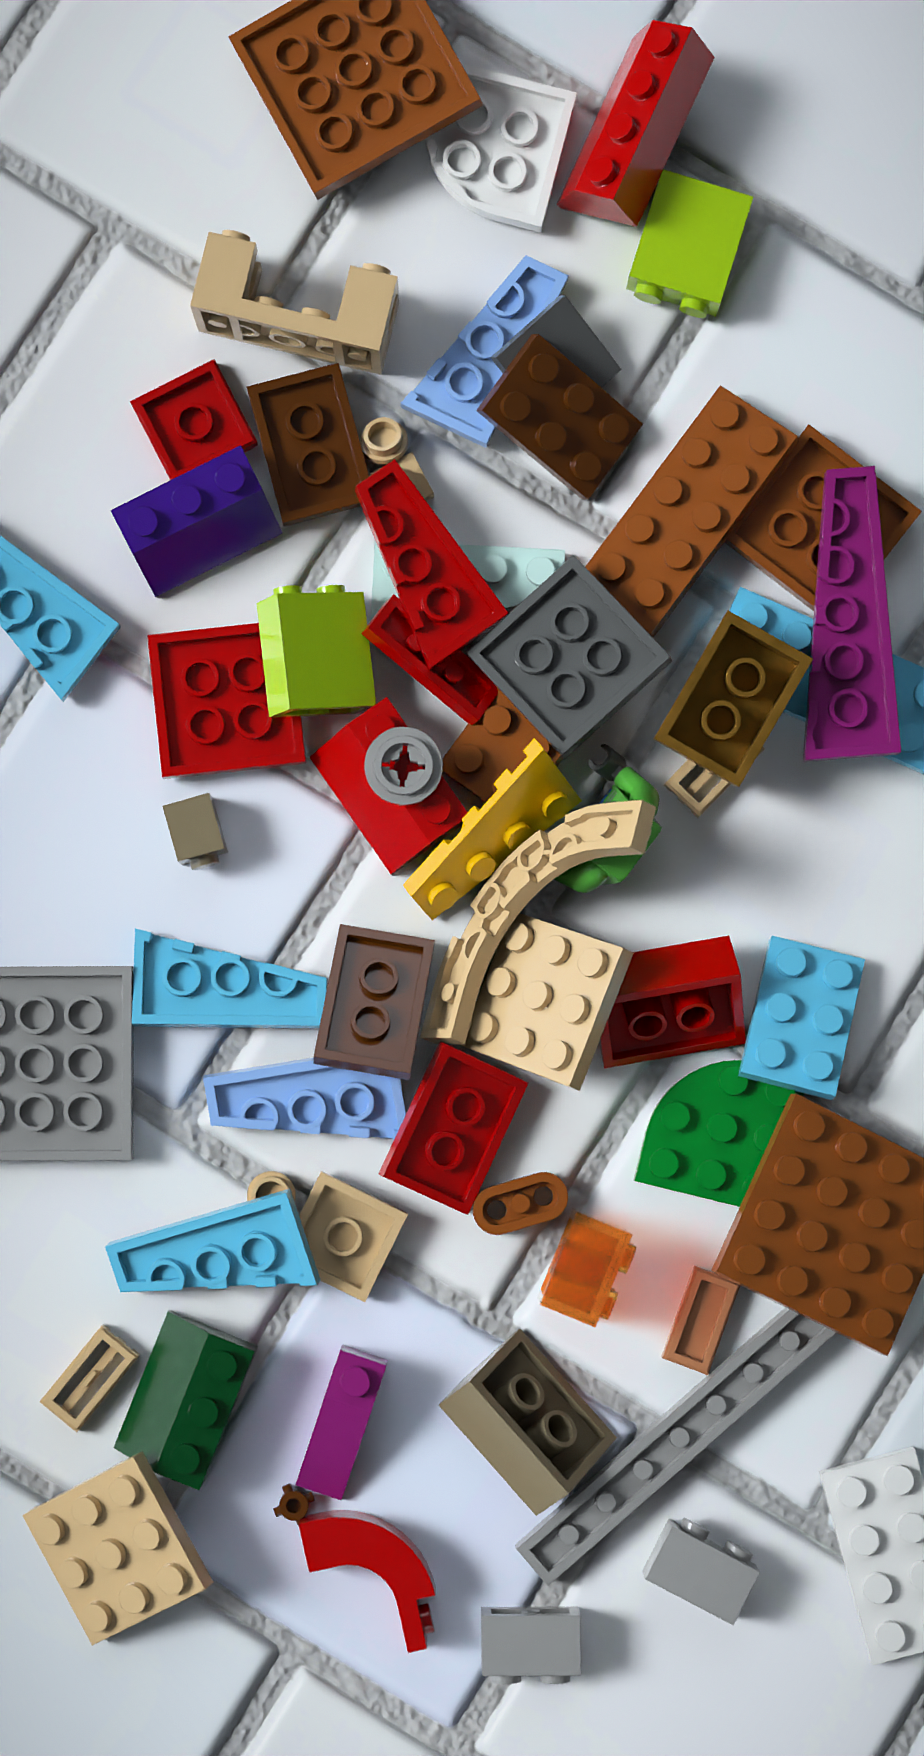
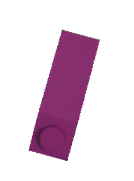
[295,1345,388,1500]

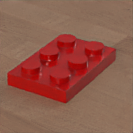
[378,1042,529,1215]

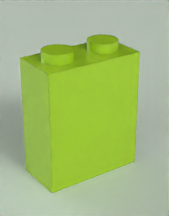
[626,169,753,318]
[256,585,376,717]

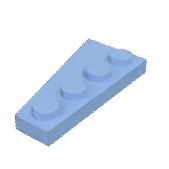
[401,255,569,448]
[203,1058,406,1140]

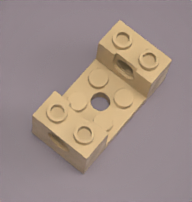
[190,230,399,375]

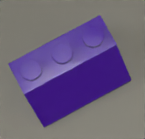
[110,445,283,597]

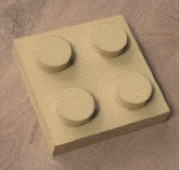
[299,1171,408,1302]

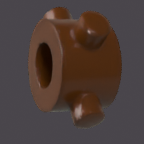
[273,1483,315,1526]

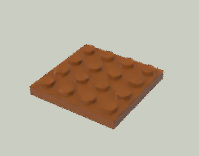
[228,0,483,200]
[711,1093,924,1356]

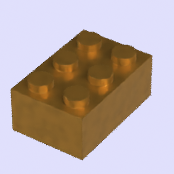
[653,611,813,787]

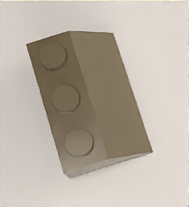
[439,1329,617,1516]

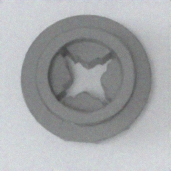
[364,727,443,806]

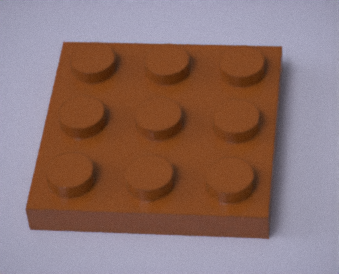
[724,425,922,611]

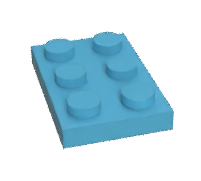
[738,935,865,1100]

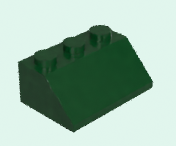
[113,1310,258,1490]

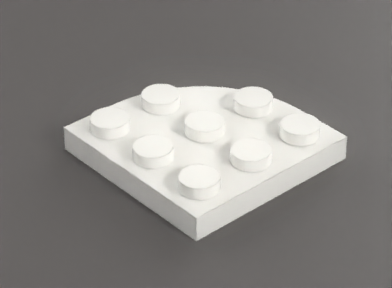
[426,63,577,233]

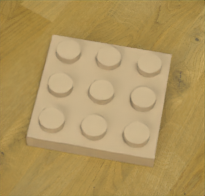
[459,913,633,1091]
[22,1451,214,1646]

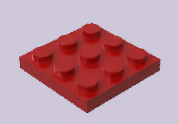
[147,623,307,779]

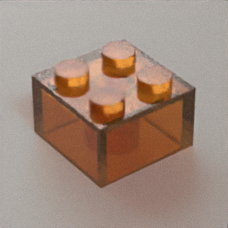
[537,1208,637,1327]

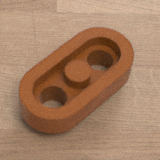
[473,1172,568,1235]

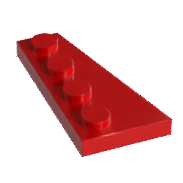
[355,459,509,672]

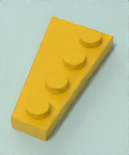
[403,738,582,921]

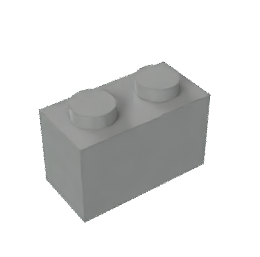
[642,1518,760,1625]
[481,1606,581,1684]

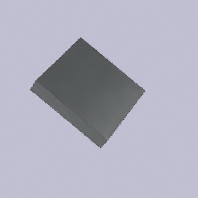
[491,295,622,388]

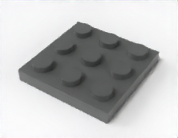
[466,555,672,760]

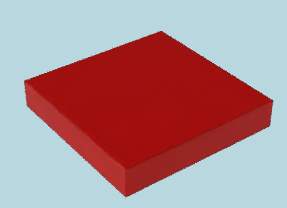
[130,359,259,480]

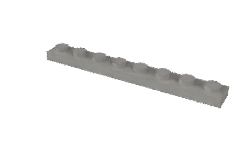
[515,1308,836,1586]

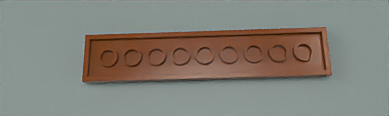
[442,385,799,803]

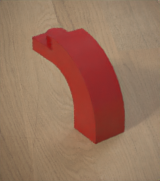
[298,1510,436,1653]

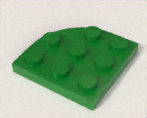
[633,1060,804,1207]

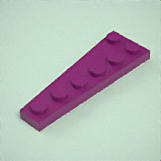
[803,466,901,762]

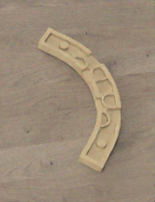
[420,800,656,1044]

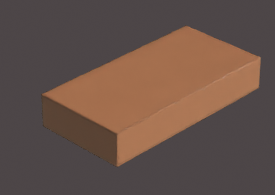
[661,1266,740,1375]

